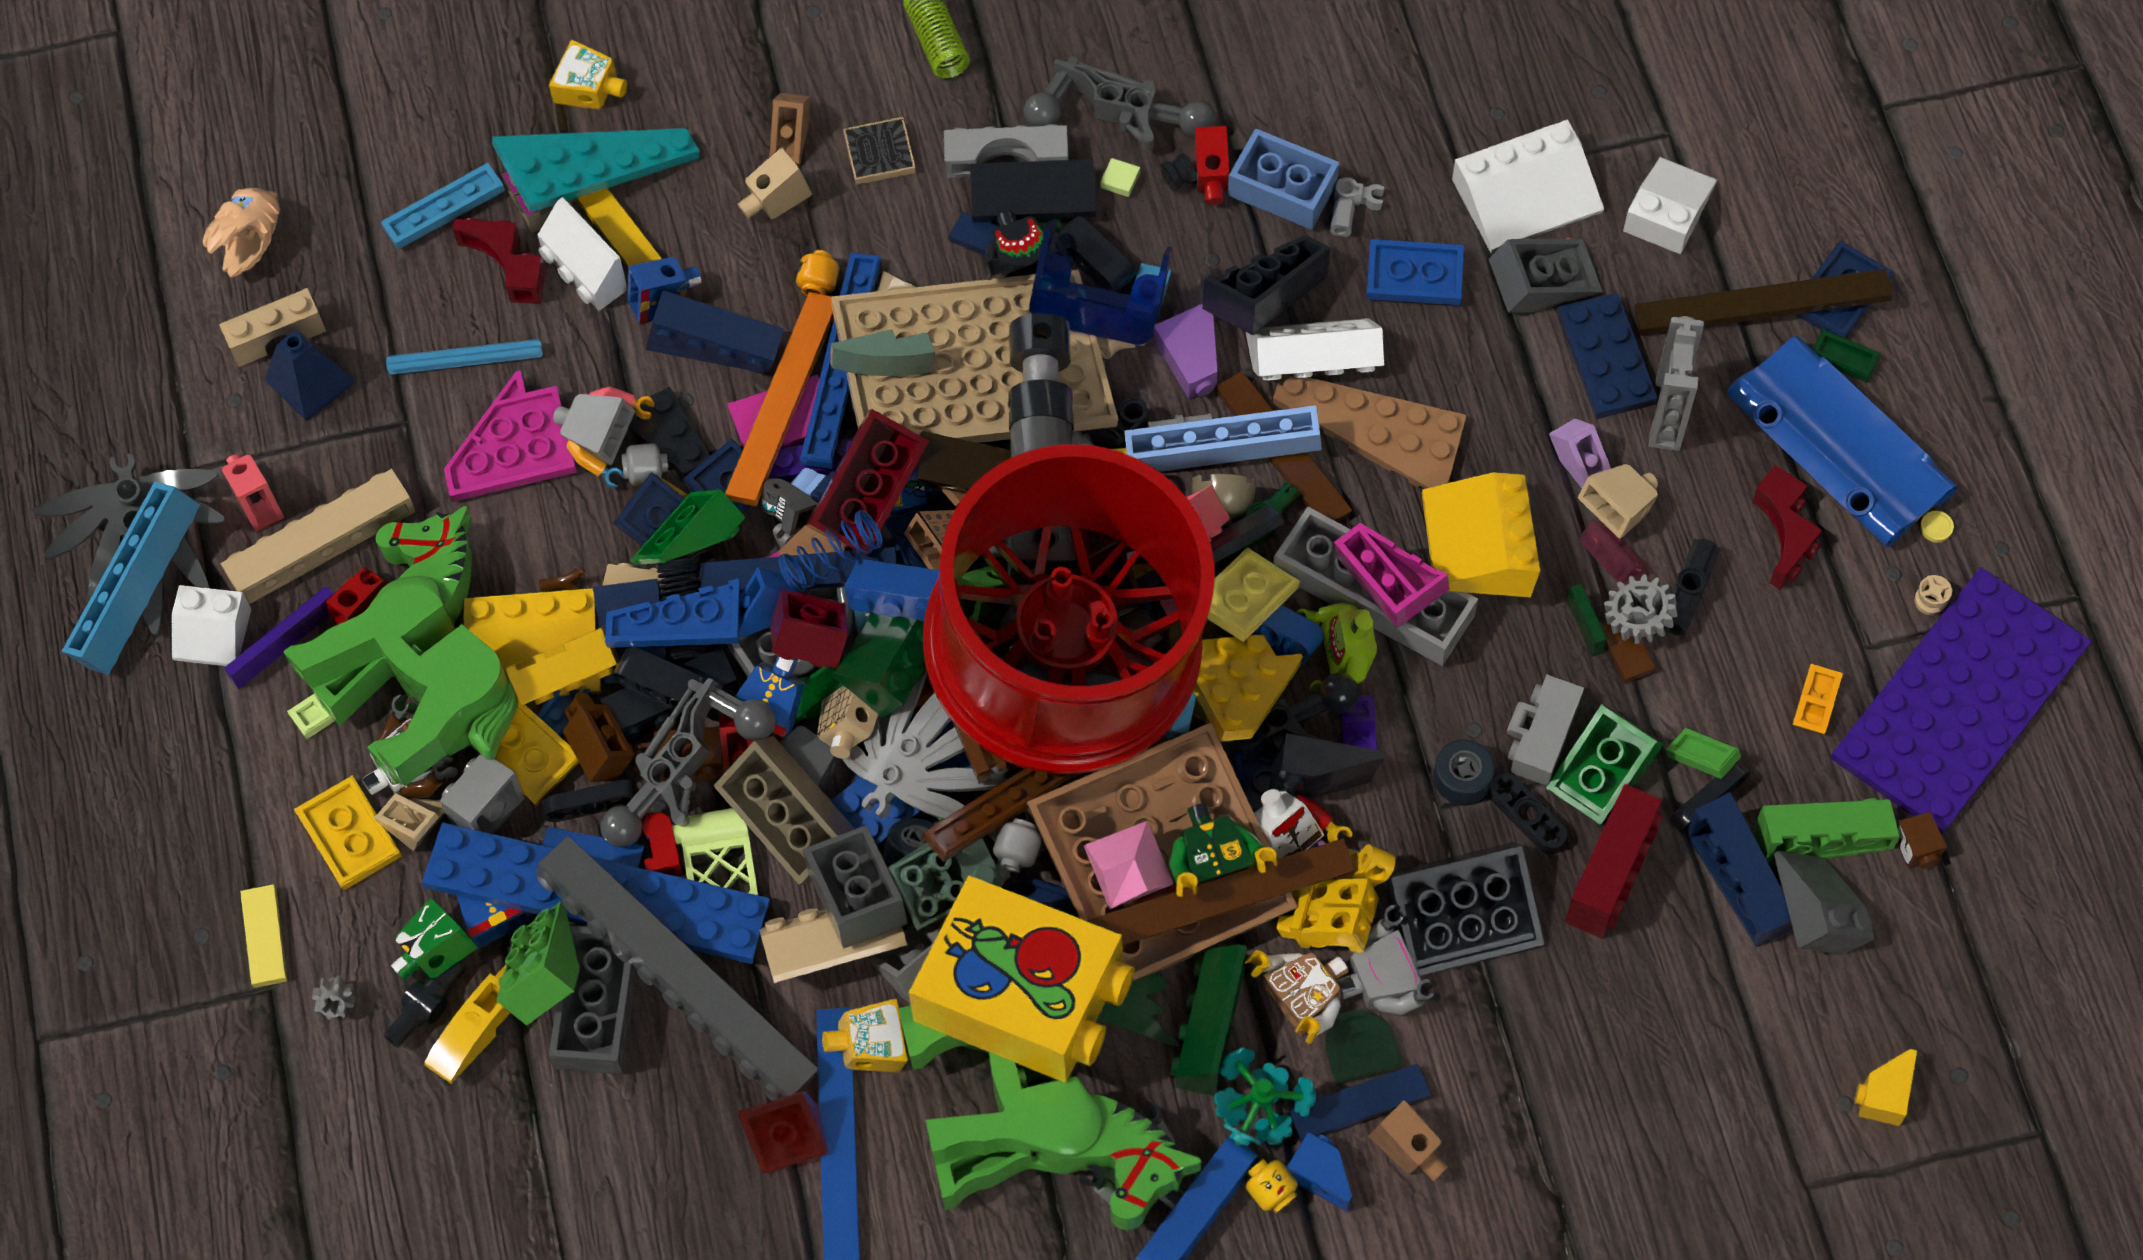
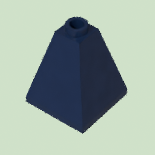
[265,330,355,421]

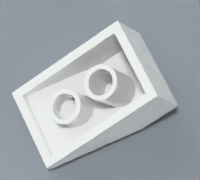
[1623,157,1717,254]

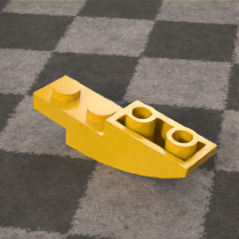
[424,965,511,1084]

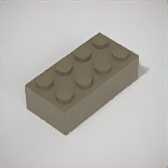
[714,736,855,885]

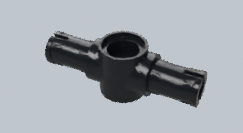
[383,962,465,1048]

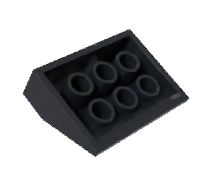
[1385,842,1544,976]

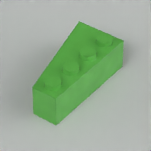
[1752,798,1900,867]

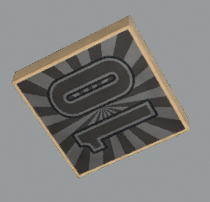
[843,117,916,185]

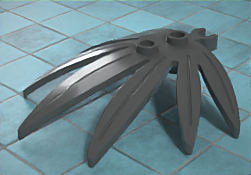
[32,453,225,635]

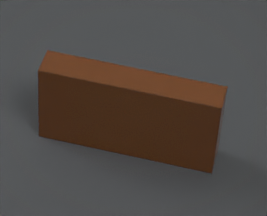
[1600,621,1656,684]

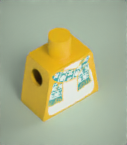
[549,40,627,109]
[822,999,907,1073]

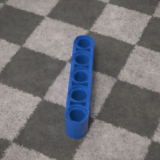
[1215,570,1324,663]
[1135,1136,1260,1260]

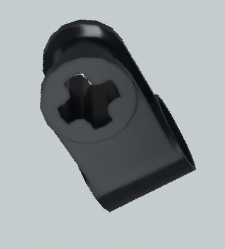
[1091,397,1149,449]

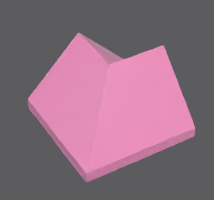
[1084,821,1173,909]

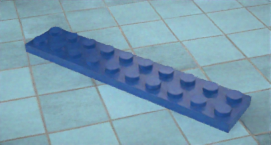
[422,823,770,964]

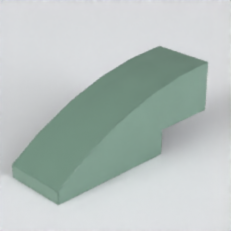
[830,329,935,376]

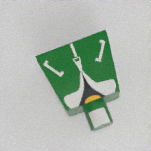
[391,898,478,981]

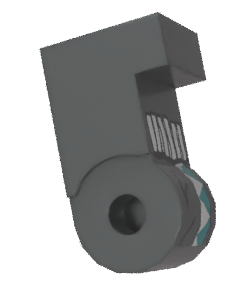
[760,478,818,536]

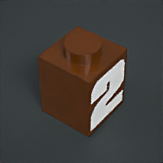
[1897,811,1946,869]

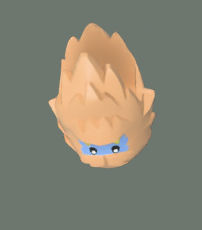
[203,188,280,278]

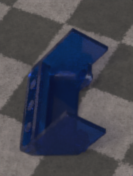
[1029,220,1174,345]

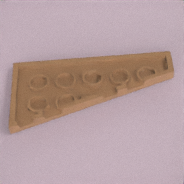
[1273,374,1467,489]

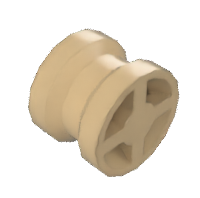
[1914,575,1952,616]

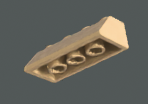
[759,908,907,983]

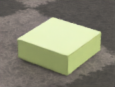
[1100,158,1140,197]
[287,694,335,739]

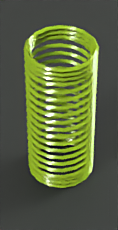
[903,0,970,78]

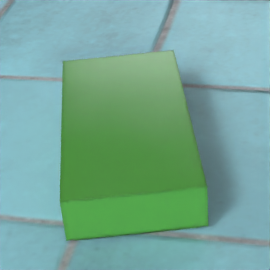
[1666,728,1741,779]

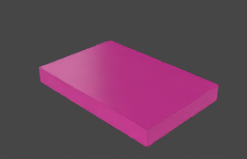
[728,374,819,449]

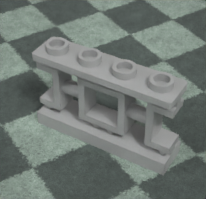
[1648,316,1704,451]

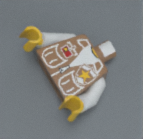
[1245,950,1349,1044]

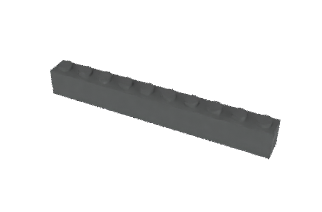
[536,836,818,1107]

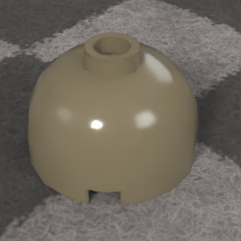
[1192,474,1256,526]

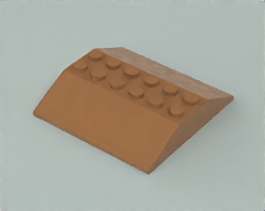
[1027,723,1297,982]

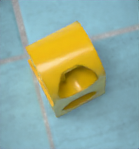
[1337,844,1396,887]

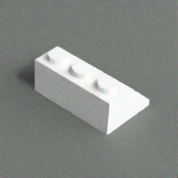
[538,197,628,311]

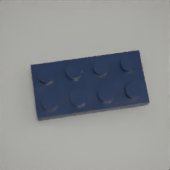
[1557,293,1658,419]

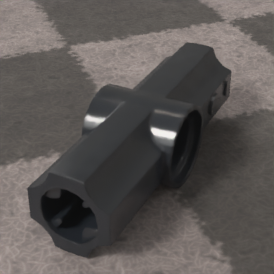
[1664,538,1721,635]

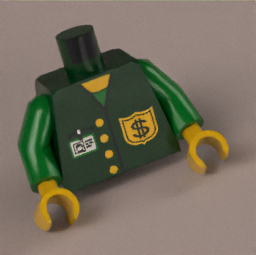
[1169,802,1278,897]

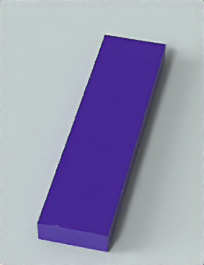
[224,586,334,690]

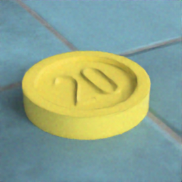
[1920,511,1954,542]

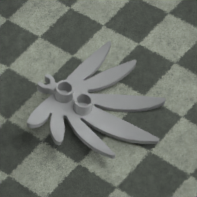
[842,667,1007,819]

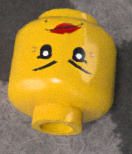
[1246,1159,1298,1213]

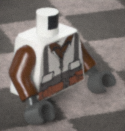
[361,695,458,798]

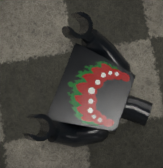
[983,210,1078,280]

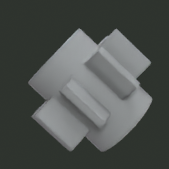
[312,976,356,1020]

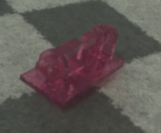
[1579,519,1643,583]

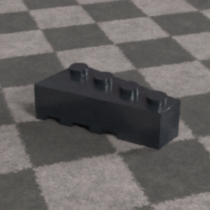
[1202,235,1331,335]

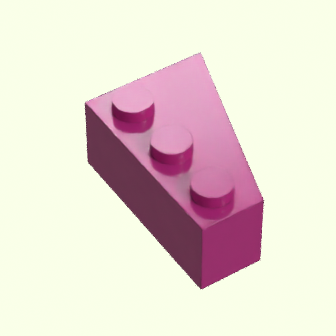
[1334,523,1450,628]

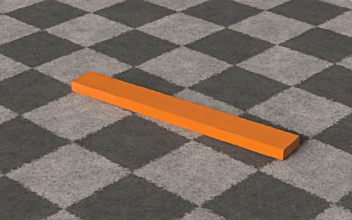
[725,292,834,507]

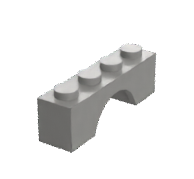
[944,124,1068,178]

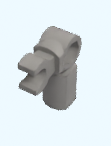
[1330,177,1385,237]

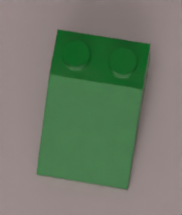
[630,489,746,565]
[1546,704,1664,825]

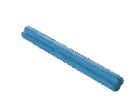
[386,339,543,374]

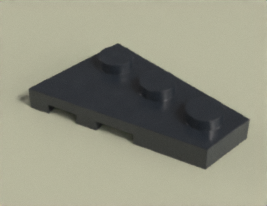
[628,387,710,478]

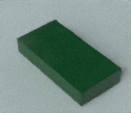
[1812,329,1881,383]
[1567,584,1607,657]

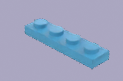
[381,163,505,250]

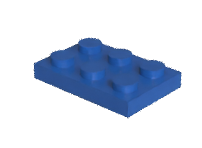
[1366,239,1464,305]

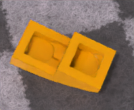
[1792,664,1843,735]

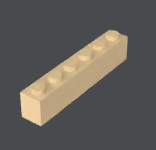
[220,469,416,604]

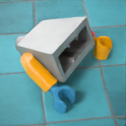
[553,386,654,489]

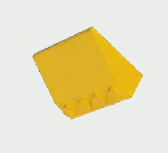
[1422,472,1540,598]
[464,588,602,696]

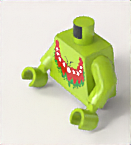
[1296,602,1377,692]

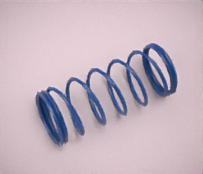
[778,510,883,593]

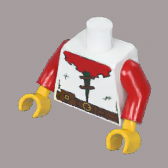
[1254,789,1353,859]

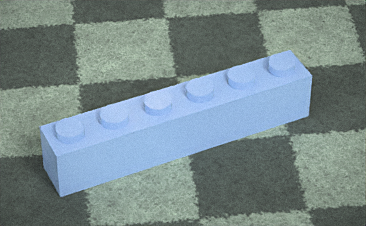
[1124,405,1322,472]

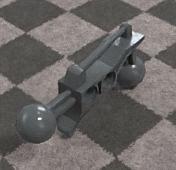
[1023,56,1217,151]
[600,678,776,848]

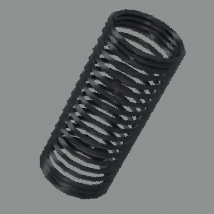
[655,558,710,661]

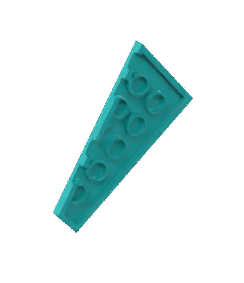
[492,128,700,213]

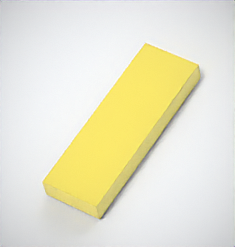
[240,884,288,988]

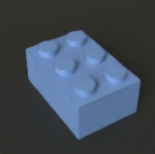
[1228,128,1340,230]

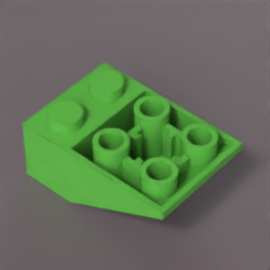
[496,901,579,1025]

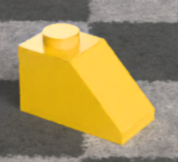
[1855,1049,1917,1126]

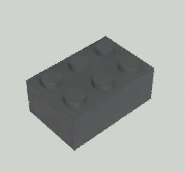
[803,825,907,949]

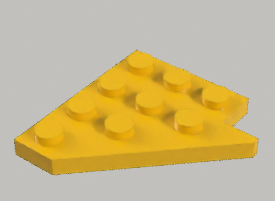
[1174,634,1303,742]

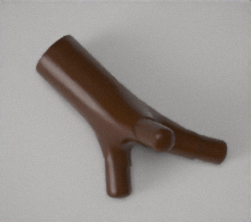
[539,568,585,592]

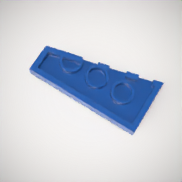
[605,578,741,648]

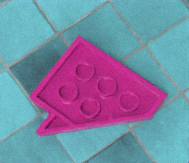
[444,370,577,502]

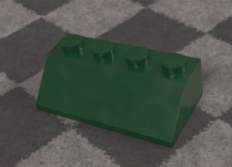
[832,613,926,718]
[1170,944,1247,1096]

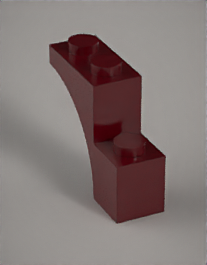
[453,218,546,304]
[1752,465,1822,590]

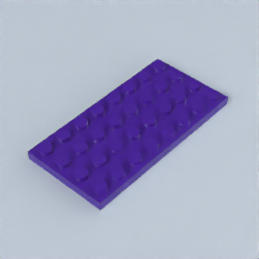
[1830,567,2091,836]

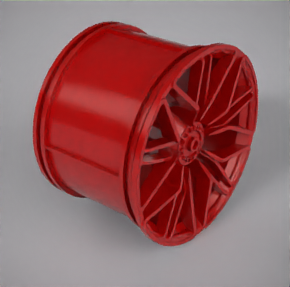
[923,444,1215,774]

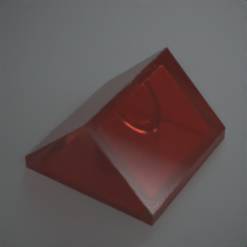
[738,1091,828,1174]

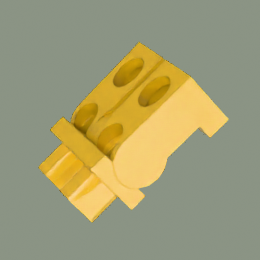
[1277,879,1379,953]

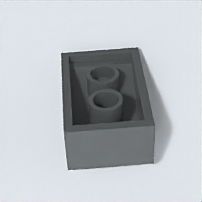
[1489,239,1603,313]
[1774,851,1875,954]

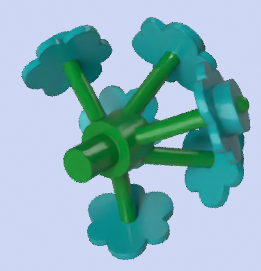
[1214,1047,1316,1147]

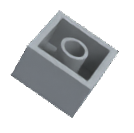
[440,754,525,834]

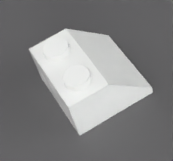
[172,585,251,666]

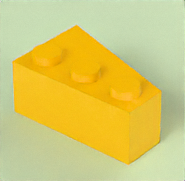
[505,626,620,705]

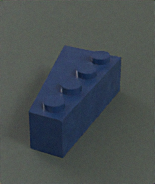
[645,290,784,374]
[1686,792,1793,947]

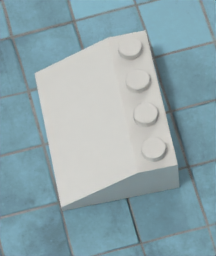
[1452,119,1604,253]

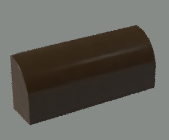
[911,431,1011,492]

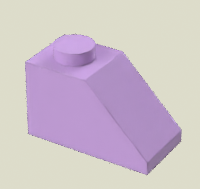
[1549,418,1611,488]

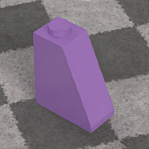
[1154,304,1217,400]

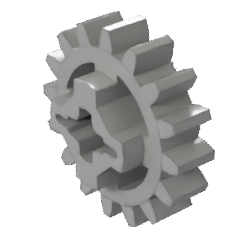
[1604,575,1678,644]

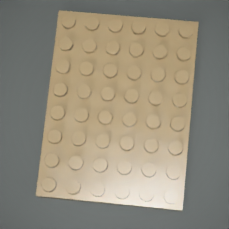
[831,270,1118,443]

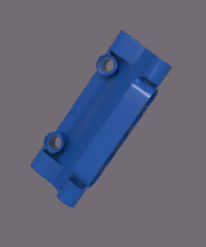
[1726,335,1958,548]

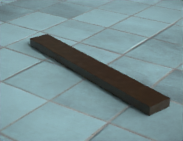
[1635,269,1893,336]

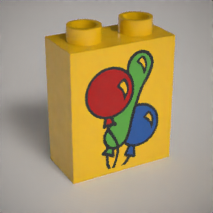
[909,875,1134,1083]

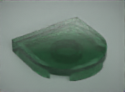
[1325,1010,1402,1086]

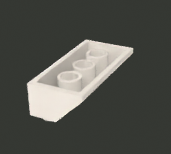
[1246,318,1384,380]

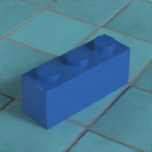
[844,559,939,621]

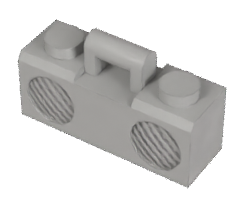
[1506,675,1584,786]

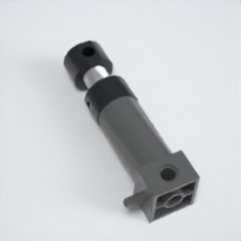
[989,313,1077,585]

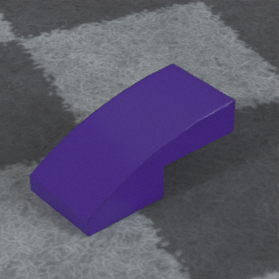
[1341,695,1377,750]

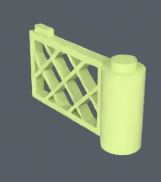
[672,808,759,896]

